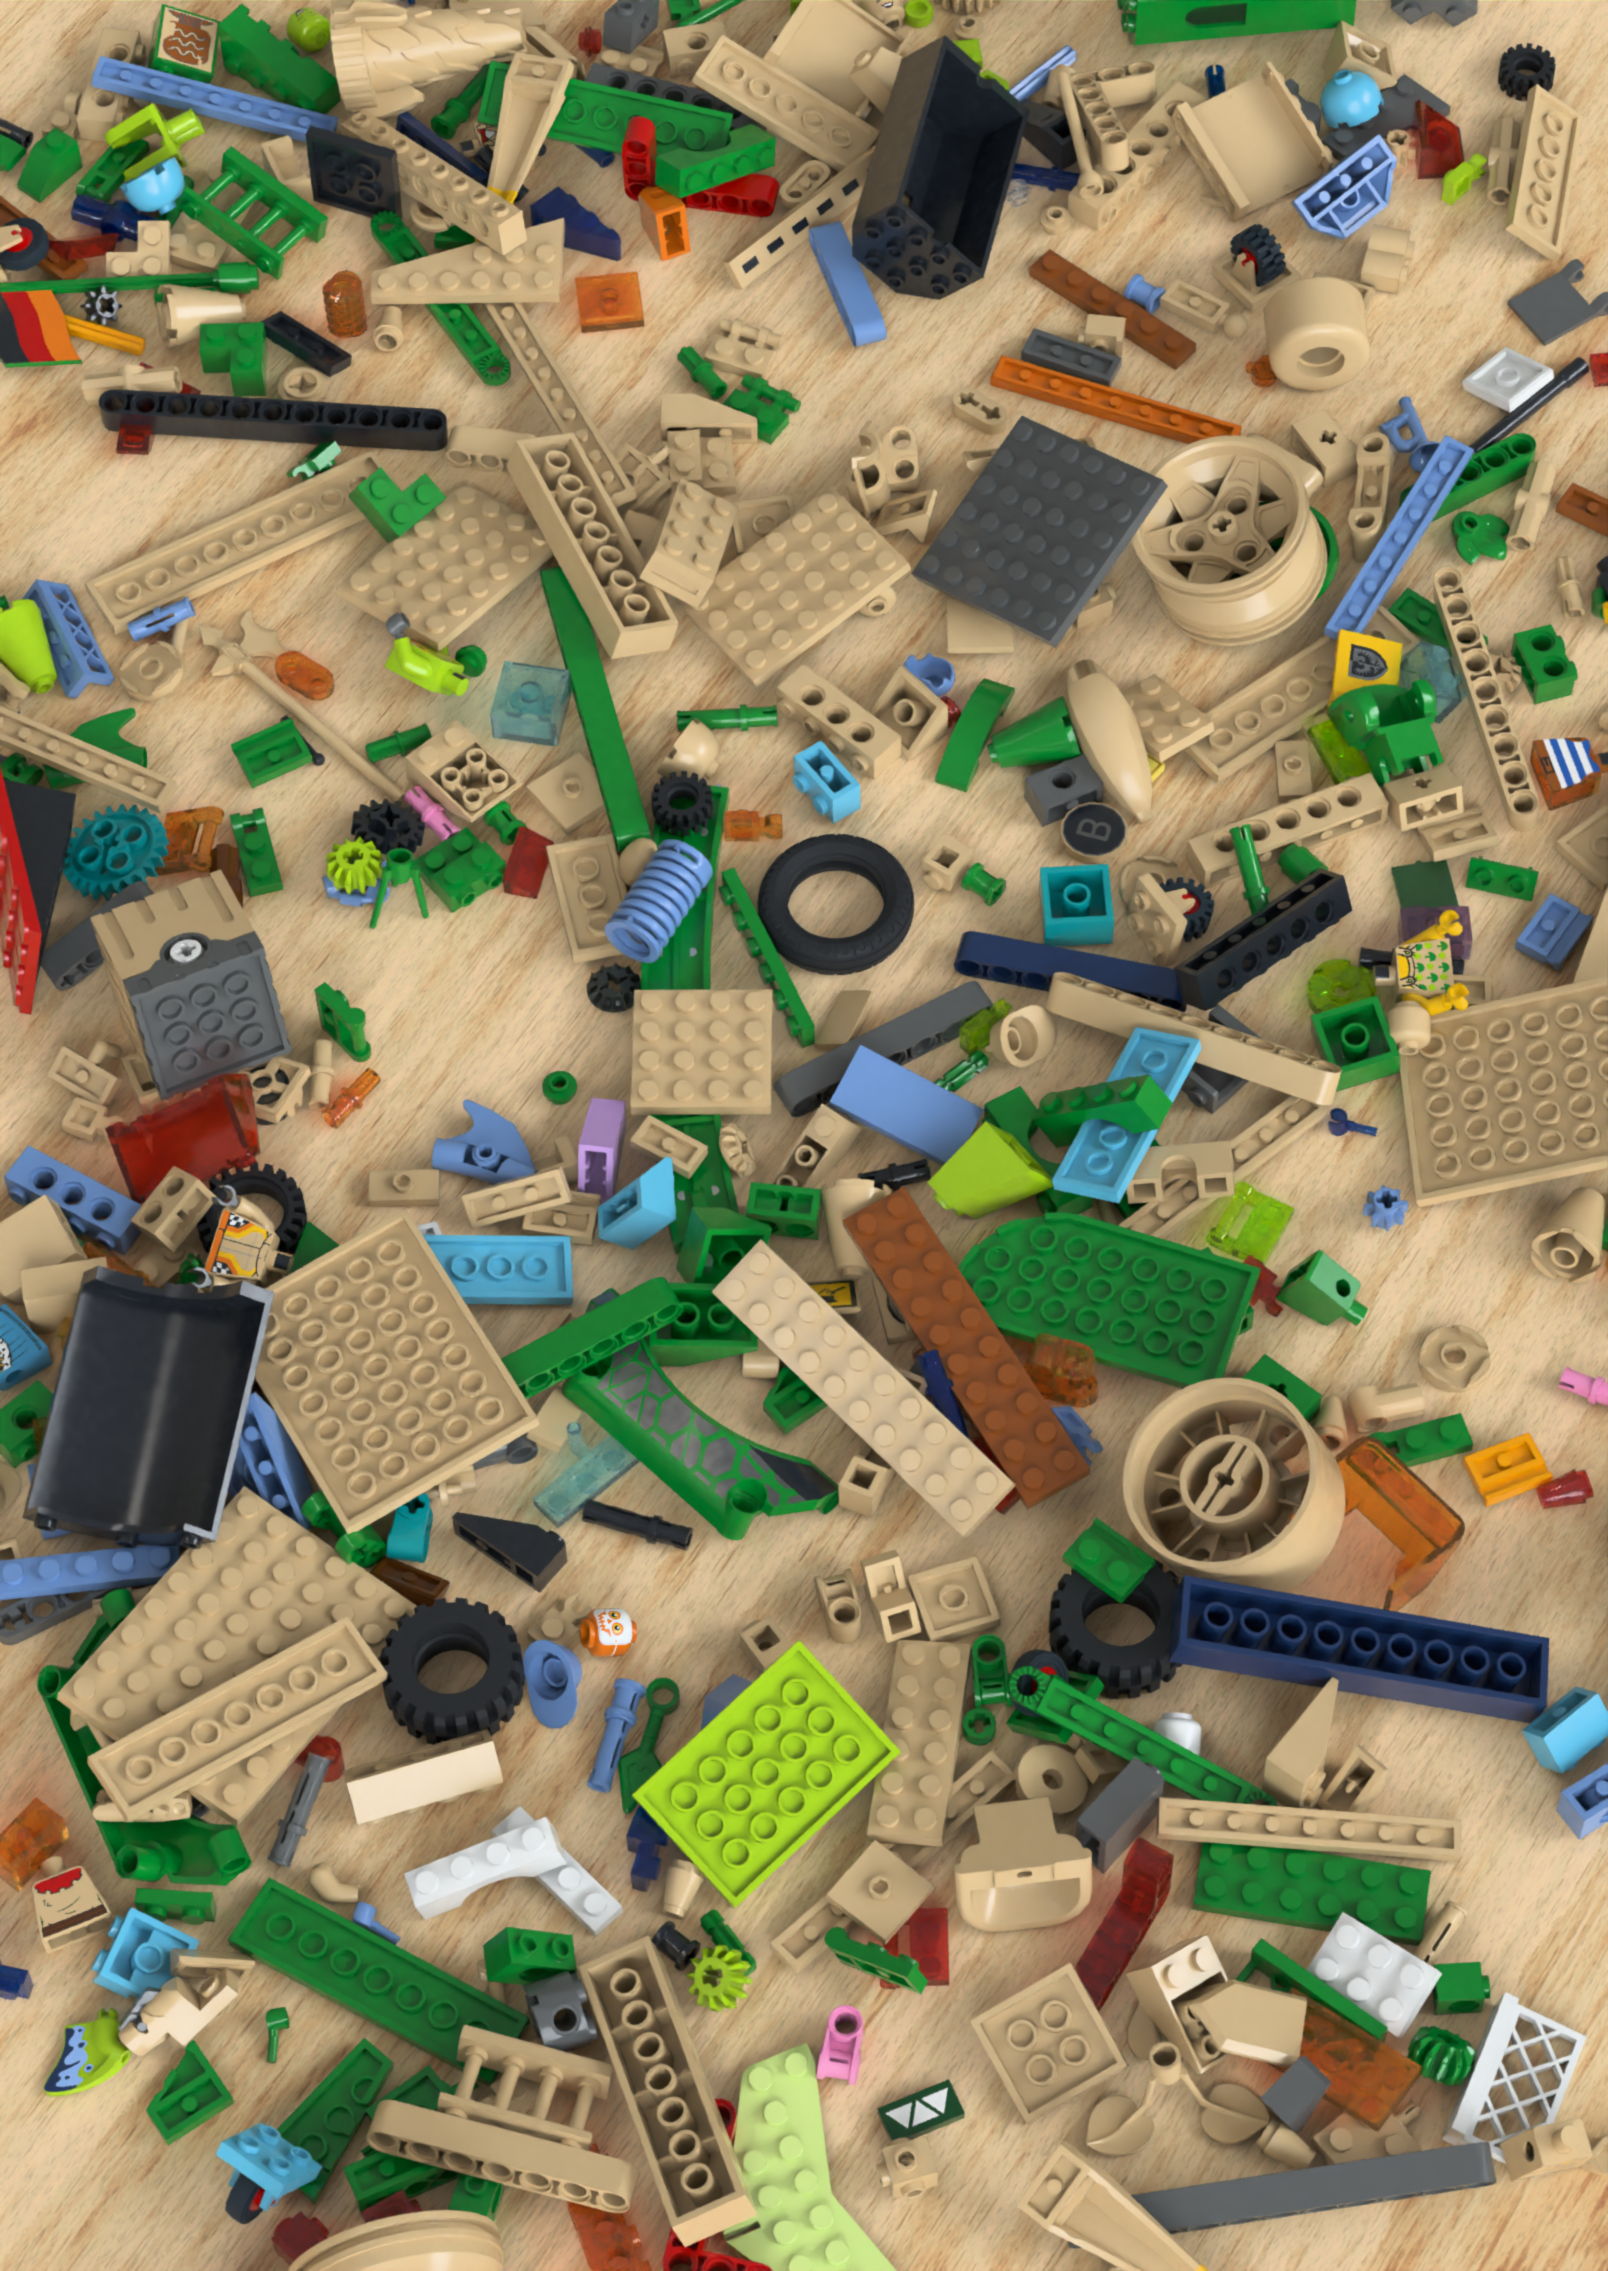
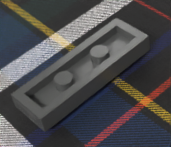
[1021,328,1122,387]

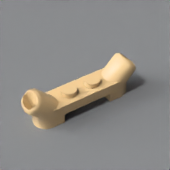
[1348,432,1398,563]

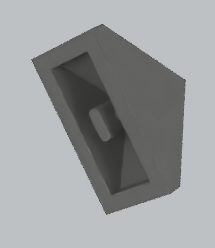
[1260,2055,1332,2134]

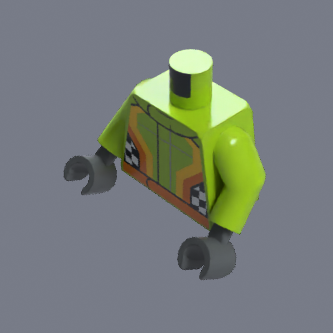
[384,612,469,696]

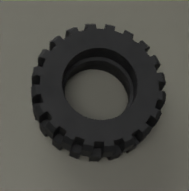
[1049,1558,1182,1699]
[380,1597,525,1744]

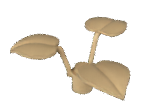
[1085,2005,1270,2156]

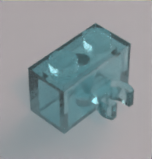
[1400,641,1466,724]

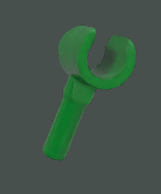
[266,2007,290,2063]

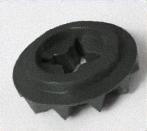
[587,962,641,1013]

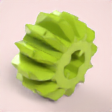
[326,836,383,895]
[685,1945,753,2012]

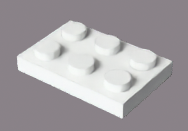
[1307,1912,1442,2040]

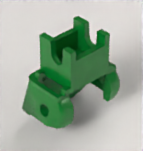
[1327,679,1444,788]

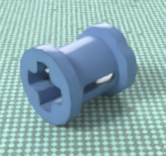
[1124,274,1166,314]

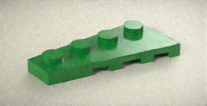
[277,2038,394,2205]

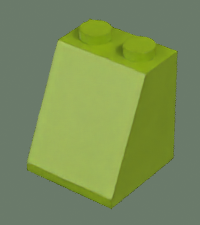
[927,1121,1053,1219]

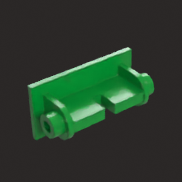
[1465,856,1539,901]

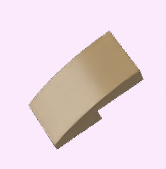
[526,1386,584,1454]

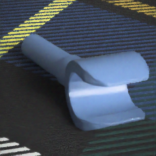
[352,1902,400,1945]

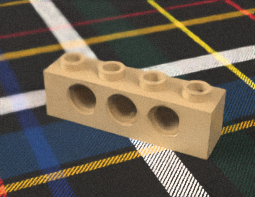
[76,28,146,142]
[776,663,901,780]

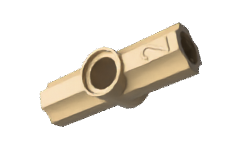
[1487,117,1521,206]
[82,365,182,405]
[1506,459,1557,553]

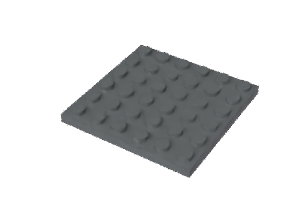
[911,416,1168,648]

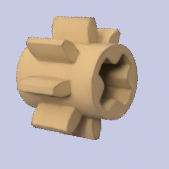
[1382,130,1417,168]

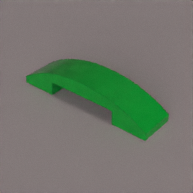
[935,678,1015,792]

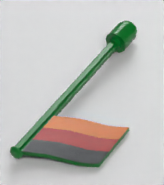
[0,261,259,368]

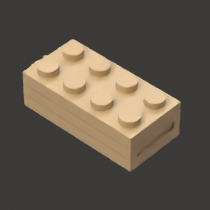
[639,478,738,608]

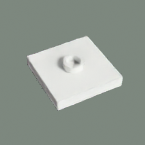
[1462,347,1554,413]

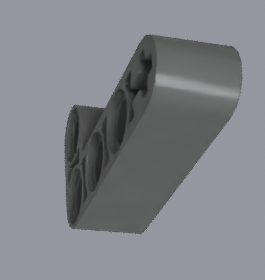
[41,882,155,991]

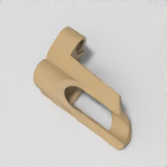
[845,420,922,520]

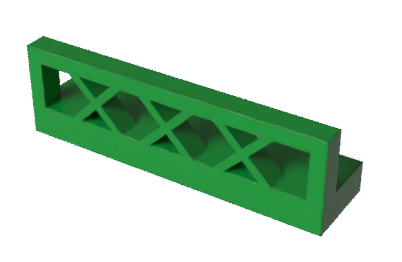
[1235,1938,1388,2076]
[343,2152,460,2219]

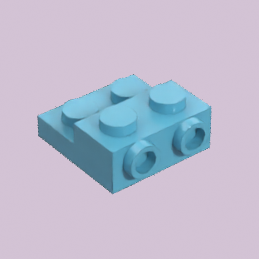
[91,1907,199,1999]

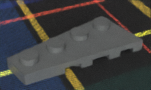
[1321,74,1450,162]

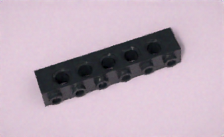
[1174,868,1353,1011]

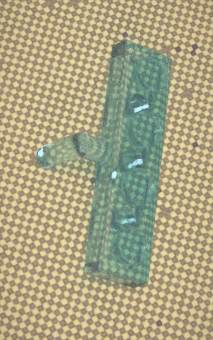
[533,1422,640,1528]

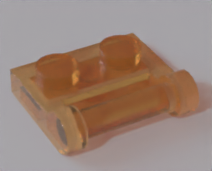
[154,806,224,876]

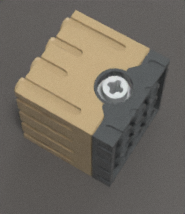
[90,869,292,1101]

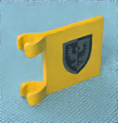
[1327,629,1403,709]

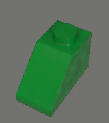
[17,127,83,203]

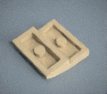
[946,597,1013,654]

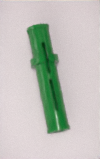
[677,704,778,732]
[1229,824,1270,915]

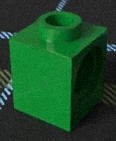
[1432,1962,1490,2015]

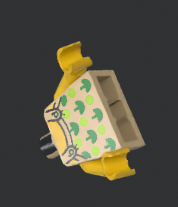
[1373,910,1469,1016]

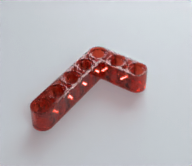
[1075,1837,1174,2012]

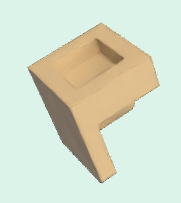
[532,1135,578,1185]

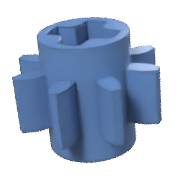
[1363,1185,1408,1231]

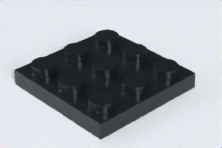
[305,126,403,220]

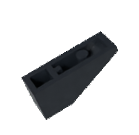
[452,1512,567,1593]

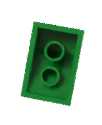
[649,1283,758,1367]

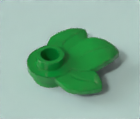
[1452,511,1510,565]

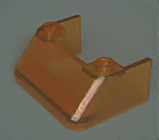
[1287,1437,1465,1612]

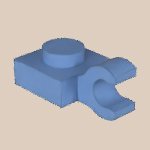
[1051,1406,1103,1466]

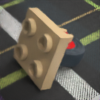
[0,218,49,283]

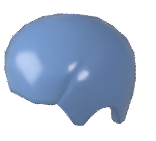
[903,653,955,697]

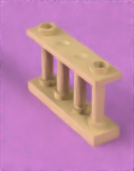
[437,2025,614,2151]

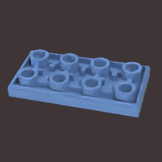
[828,1045,984,1166]

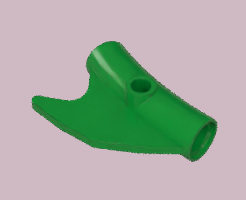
[42,708,147,790]

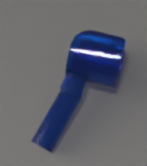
[1328,1108,1378,1137]

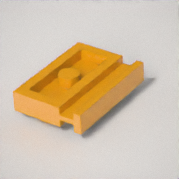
[1462,1432,1553,1507]

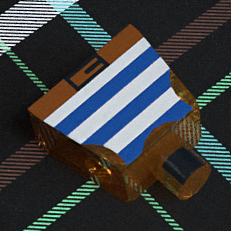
[1530,737,1608,811]

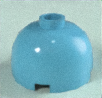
[1320,69,1384,128]
[120,156,185,215]

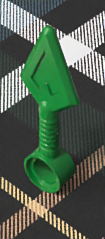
[618,1678,680,1814]

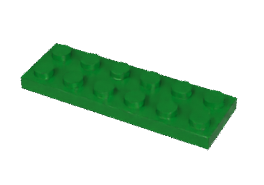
[1192,1842,1431,1946]

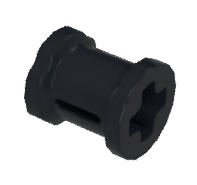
[652,1921,701,1971]

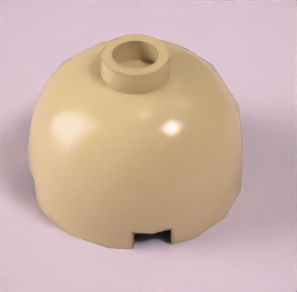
[657,718,720,780]

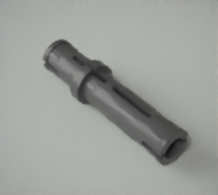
[267,1752,332,1868]

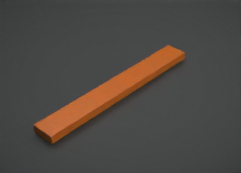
[990,355,1242,444]

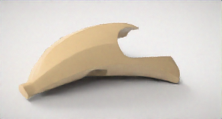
[1067,659,1154,824]

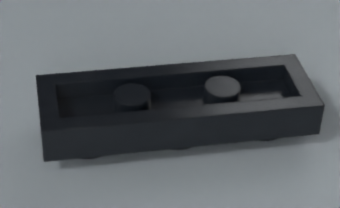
[261,311,352,377]

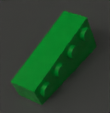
[217,3,341,114]

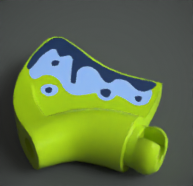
[44,2008,131,2097]

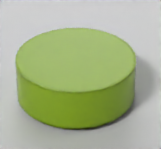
[904,0,934,28]

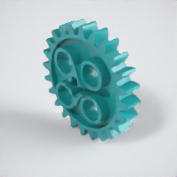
[63,804,170,901]

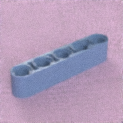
[809,221,886,347]

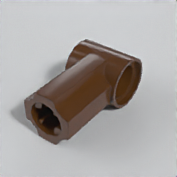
[209,844,243,908]

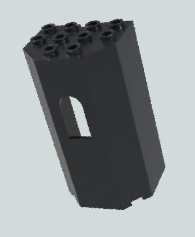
[852,35,1030,300]

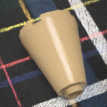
[157,284,246,348]
[821,1178,892,1280]
[1530,1187,1605,1284]

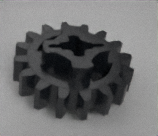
[351,799,425,855]

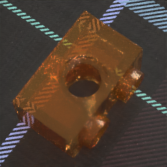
[0,1797,70,1892]

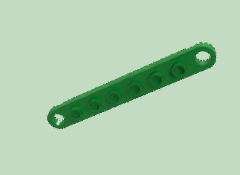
[370,211,511,386]
[1007,1666,1278,1806]

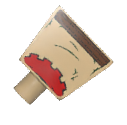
[31,1856,113,1955]

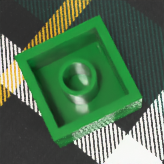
[1311,995,1400,1092]

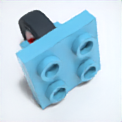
[216,2123,322,2224]

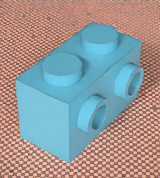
[792,740,861,824]
[1522,1686,1608,1773]

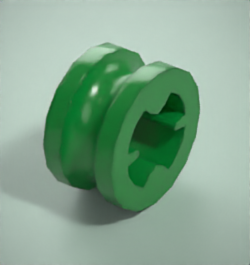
[962,1707,996,1746]

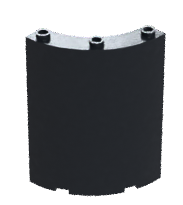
[22,1265,275,1549]

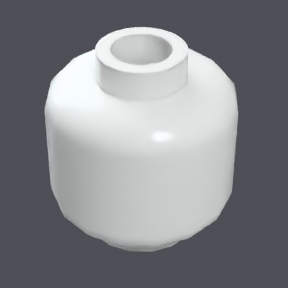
[1152,1712,1201,1756]

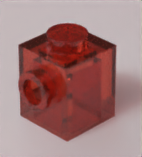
[271,2211,330,2266]

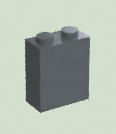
[1075,1757,1165,1874]

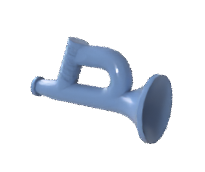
[1379,396,1440,473]

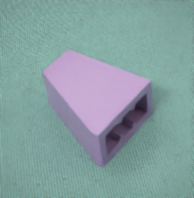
[578,1098,626,1205]

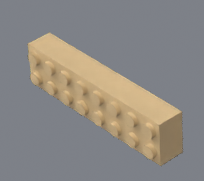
[507,432,679,659]
[578,1935,758,2247]

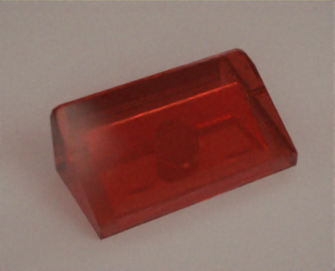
[49,233,119,261]
[503,826,554,899]

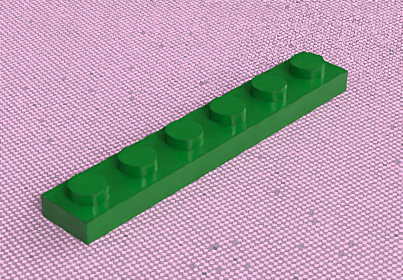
[718,868,815,1048]

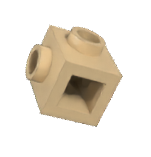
[876,2136,938,2199]

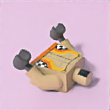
[185,1184,294,1292]

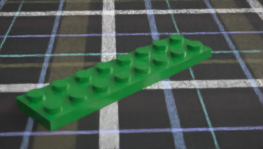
[477,61,733,156]
[228,1877,530,2087]

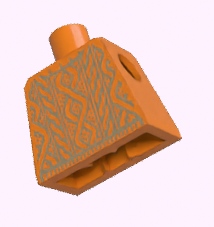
[638,186,691,261]

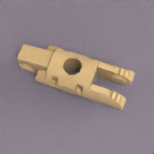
[92,1789,192,1822]

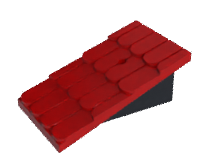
[0,767,76,1015]

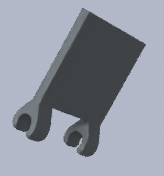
[1508,259,1608,346]

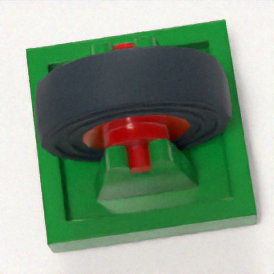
[1006,1649,1105,1744]

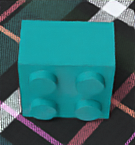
[1039,864,1114,947]

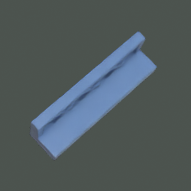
[21,579,115,698]

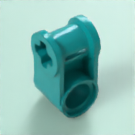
[387,1492,433,1563]

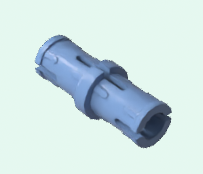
[127,597,196,642]

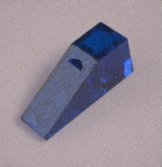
[530,187,621,261]

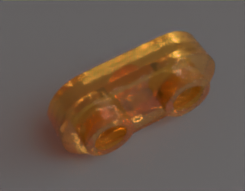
[275,651,335,701]

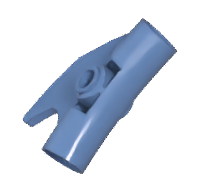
[432,1100,538,1185]

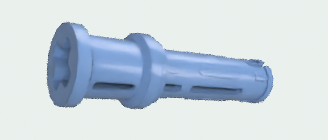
[587,1678,646,1793]

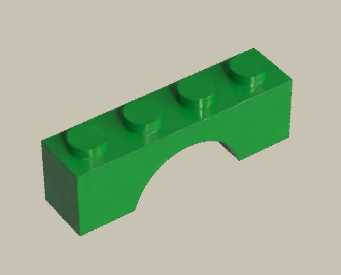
[655,124,776,199]
[1032,1074,1173,1148]
[982,1086,1093,1215]

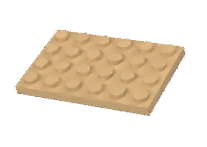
[337,483,554,652]
[678,486,911,688]

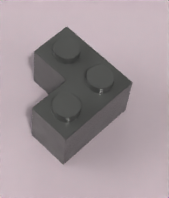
[1391,0,1478,27]

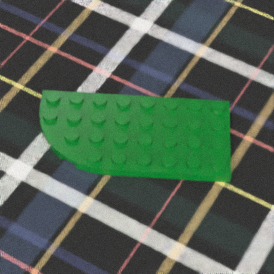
[958,1212,1260,1389]

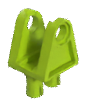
[104,103,206,182]

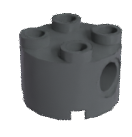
[523,1971,598,2052]

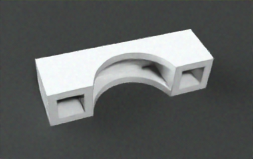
[404,1817,567,1920]

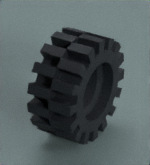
[1498,43,1556,101]
[651,771,713,836]

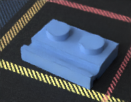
[1515,894,1594,971]

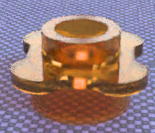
[1245,355,1278,388]

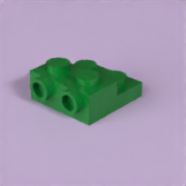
[413,827,507,913]

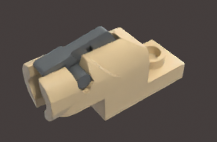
[118,1968,238,2056]

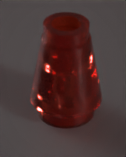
[1536,1469,1594,1509]

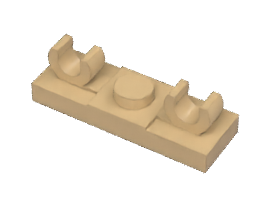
[461,1166,573,1229]

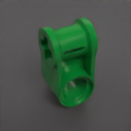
[971,1634,1013,1708]

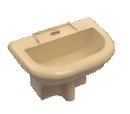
[954,1797,1093,1932]

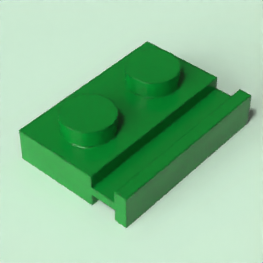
[231,718,313,789]
[1063,1517,1155,1604]

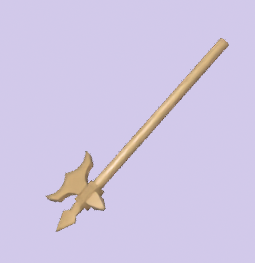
[198,610,406,804]

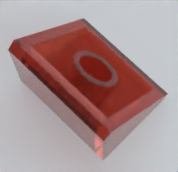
[1411,99,1464,179]

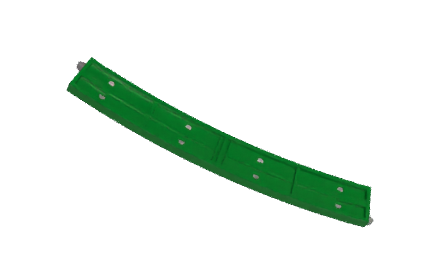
[641,783,739,1254]

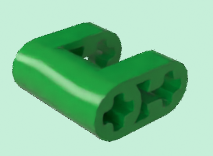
[301,1490,387,1568]

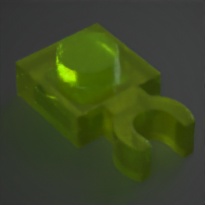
[960,998,1012,1055]

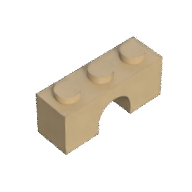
[1126,1140,1235,1204]

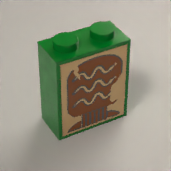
[148,4,220,84]

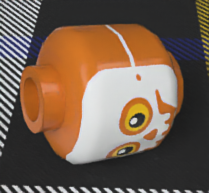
[579,1608,637,1657]

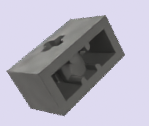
[603,0,659,54]

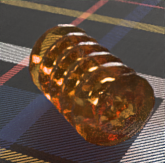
[322,270,367,338]

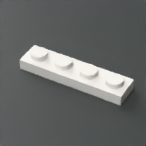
[492,1806,623,1937]

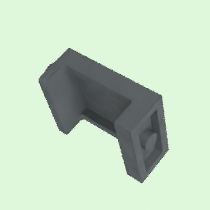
[1181,1004,1262,1114]

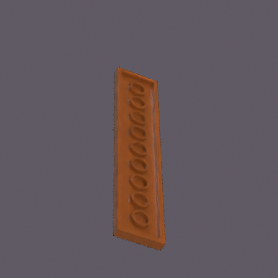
[843,1187,1090,1510]

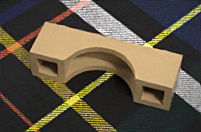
[838,1367,931,1518]

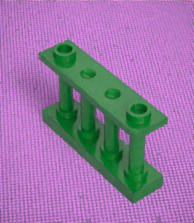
[181,146,328,280]

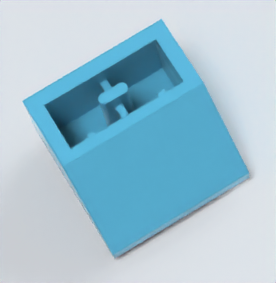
[597,1157,676,1250]

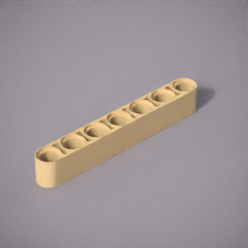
[366,2100,640,2213]

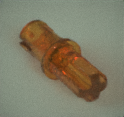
[321,1068,381,1129]

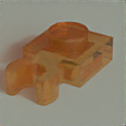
[724,809,783,842]

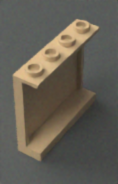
[763,0,915,121]

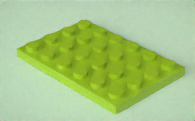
[631,1640,901,1908]

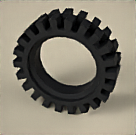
[197,1162,308,1254]

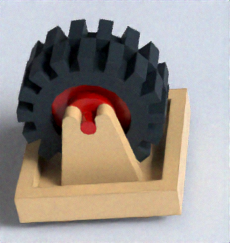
[1212,224,1301,312]
[1126,873,1214,967]

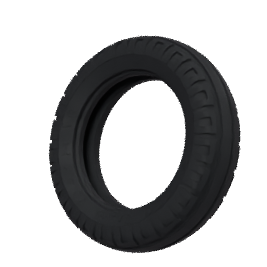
[757,834,914,975]

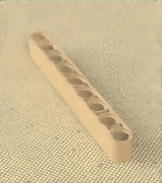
[1433,566,1539,832]
[1045,972,1342,1105]

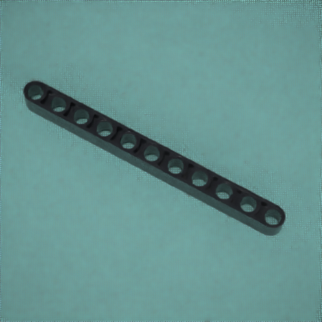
[99,389,448,451]

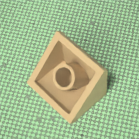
[869,666,948,759]

